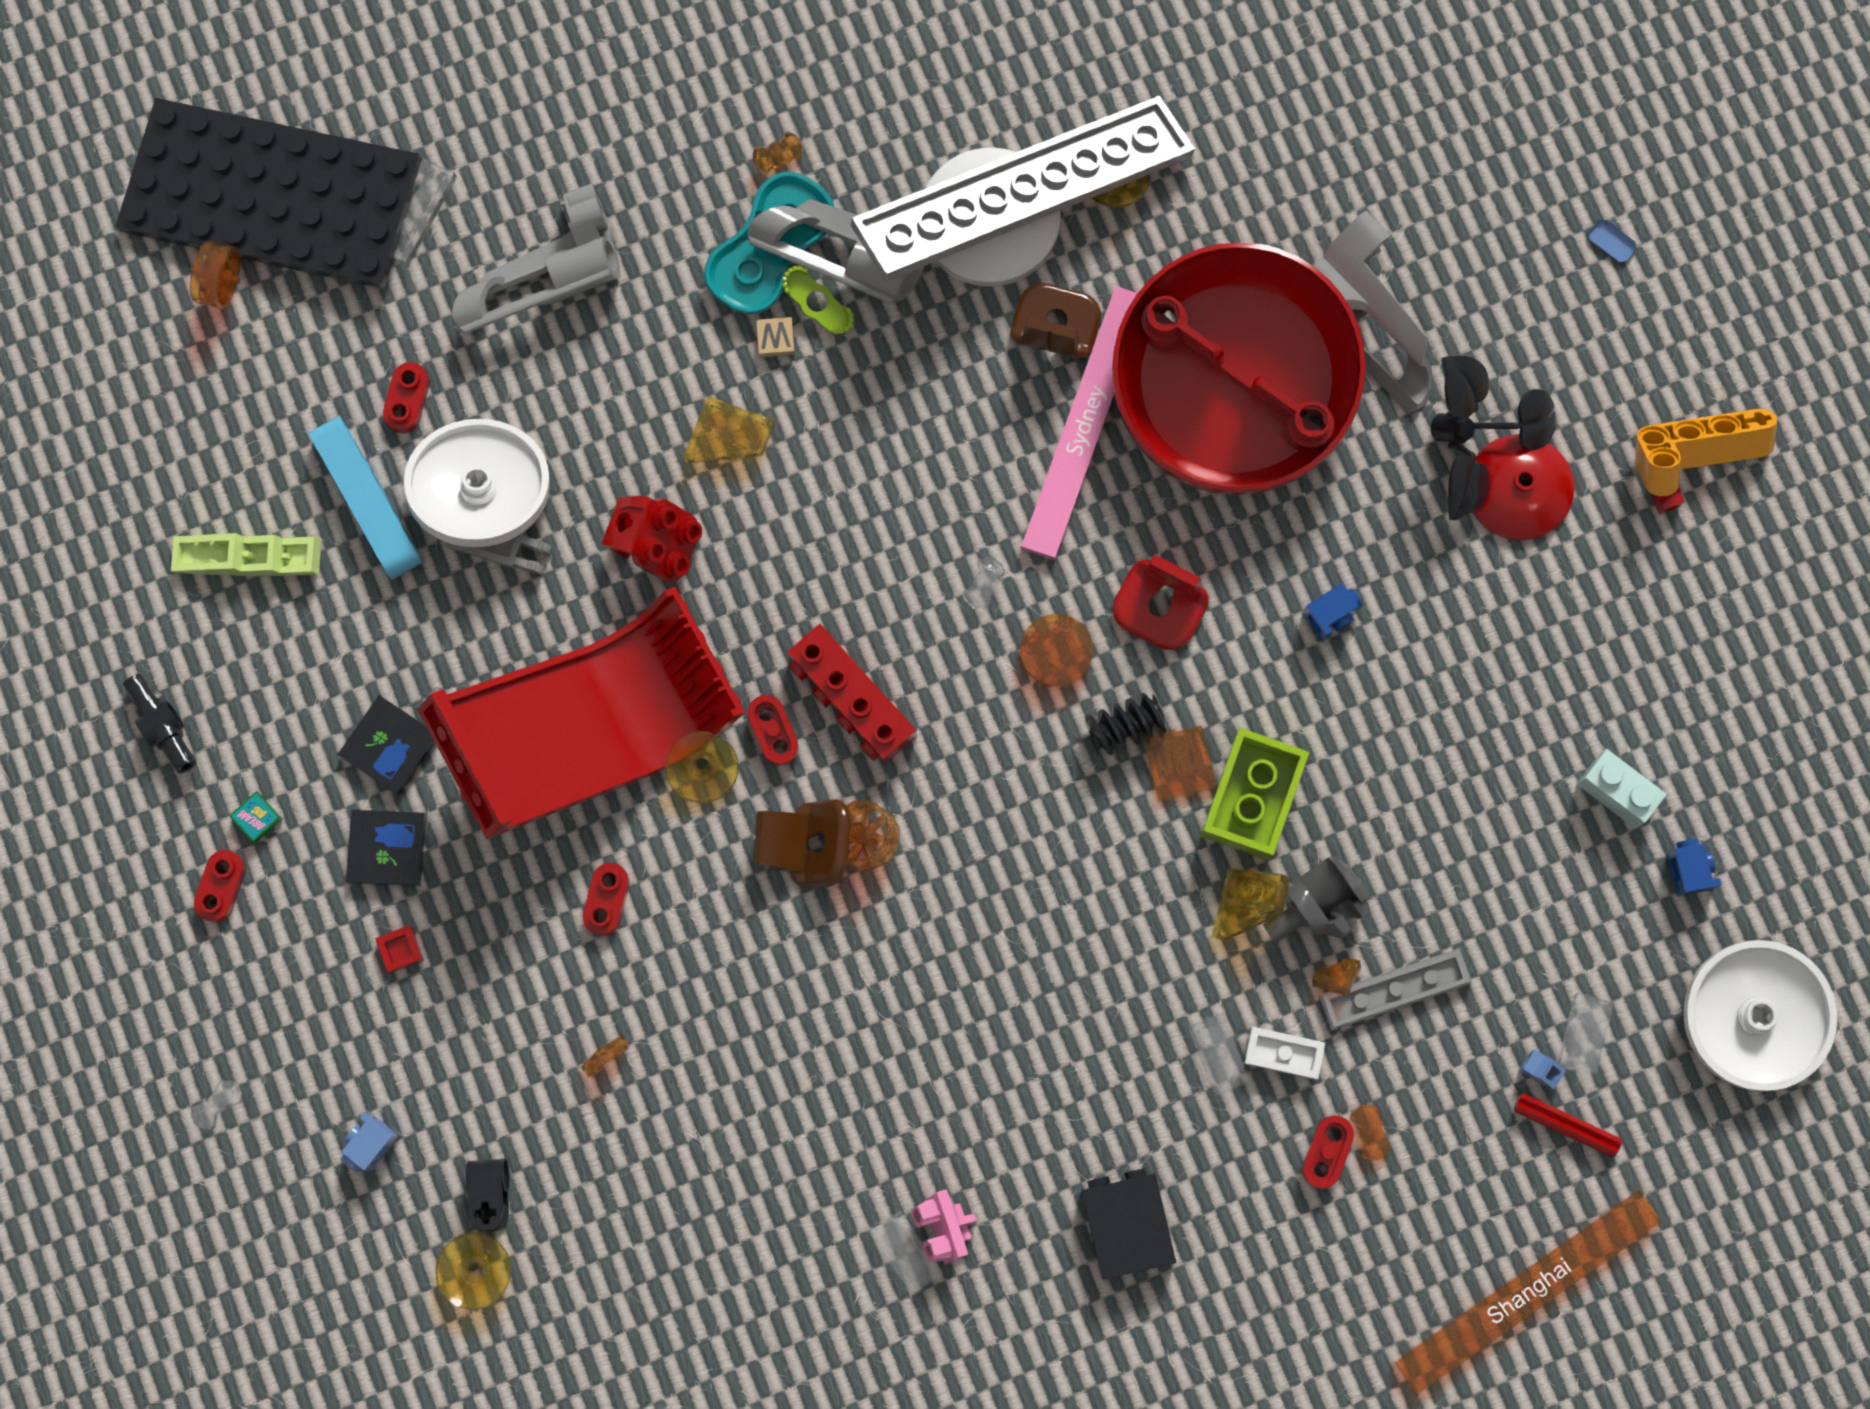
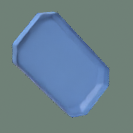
[1588,220,1636,263]

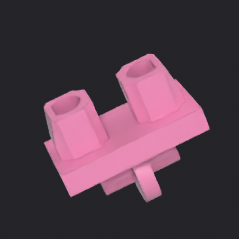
[911,1189,977,1265]

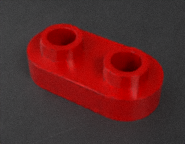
[383,362,430,434]
[748,695,799,766]
[194,850,246,922]
[583,863,630,936]
[1302,1115,1354,1189]

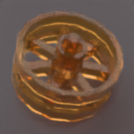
[190,241,240,309]
[846,800,900,871]

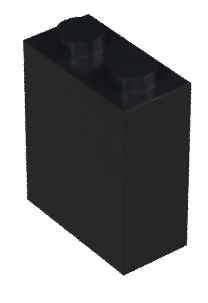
[1081,1168,1177,1280]

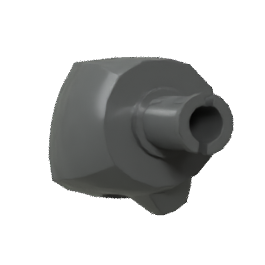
[1263,856,1370,944]

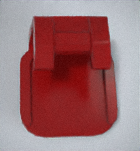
[601,496,702,582]

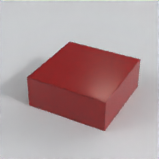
[375,925,424,974]

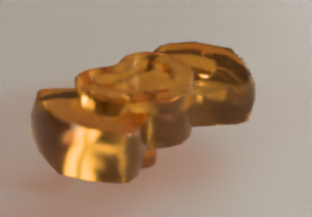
[752,132,803,174]
[1350,1105,1391,1161]

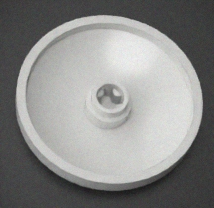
[926,148,1061,286]
[404,419,550,547]
[1684,940,1837,1091]

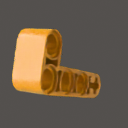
[1635,409,1777,496]

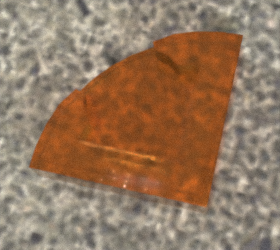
[1312,959,1361,996]
[581,1035,630,1078]

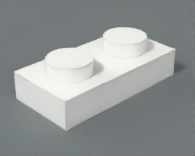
[1244,1027,1325,1080]

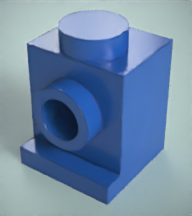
[1303,583,1363,643]
[1667,838,1722,897]

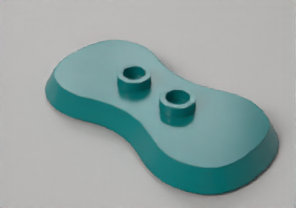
[704,171,834,315]

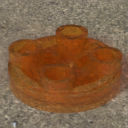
[1020,614,1093,688]

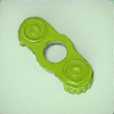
[782,266,854,334]

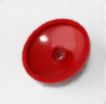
[1472,435,1575,541]

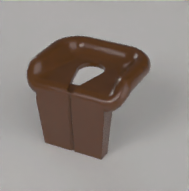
[1010,283,1101,359]
[753,799,851,888]

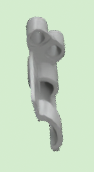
[452,183,620,334]
[748,199,924,304]
[1313,211,1433,413]

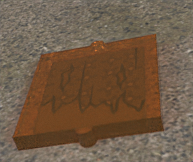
[1143,726,1217,802]

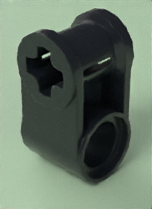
[466,1158,510,1232]

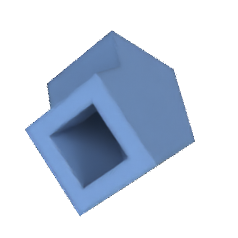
[1519,1050,1566,1090]

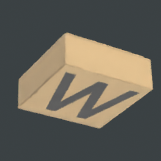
[756,317,795,357]

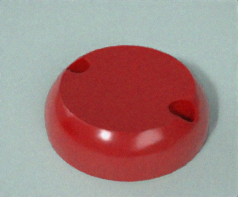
[1112,242,1366,495]

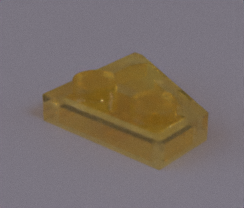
[683,396,775,464]
[1212,869,1291,941]

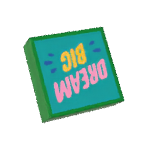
[229,791,283,843]

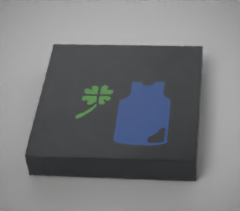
[337,695,435,796]
[346,810,426,887]

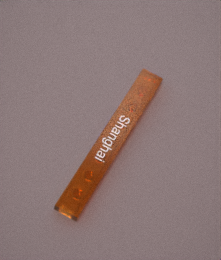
[1393,1190,1662,1395]

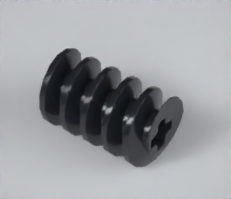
[1085,693,1167,756]

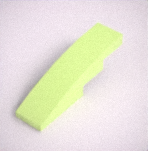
[171,533,321,576]

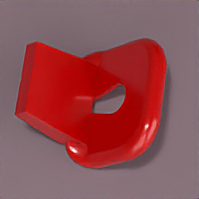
[1112,554,1209,650]

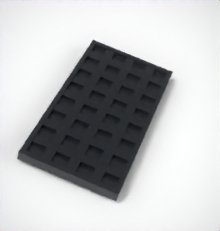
[115,98,422,289]

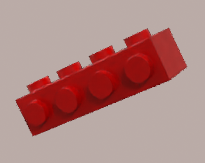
[787,624,917,765]

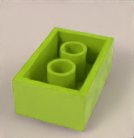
[1200,727,1310,861]

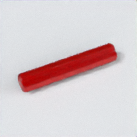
[1514,1094,1622,1157]

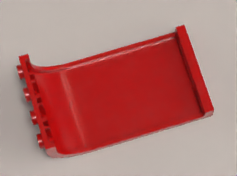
[417,587,745,839]

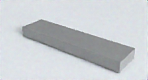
[1319,948,1472,1031]

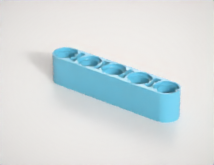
[308,415,424,580]

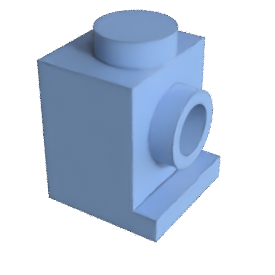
[340,1112,400,1172]

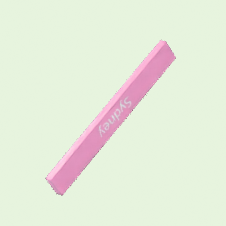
[1021,286,1137,561]

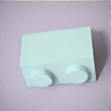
[1577,749,1667,829]

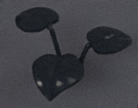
[1431,355,1556,520]

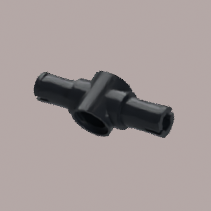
[123,674,197,774]

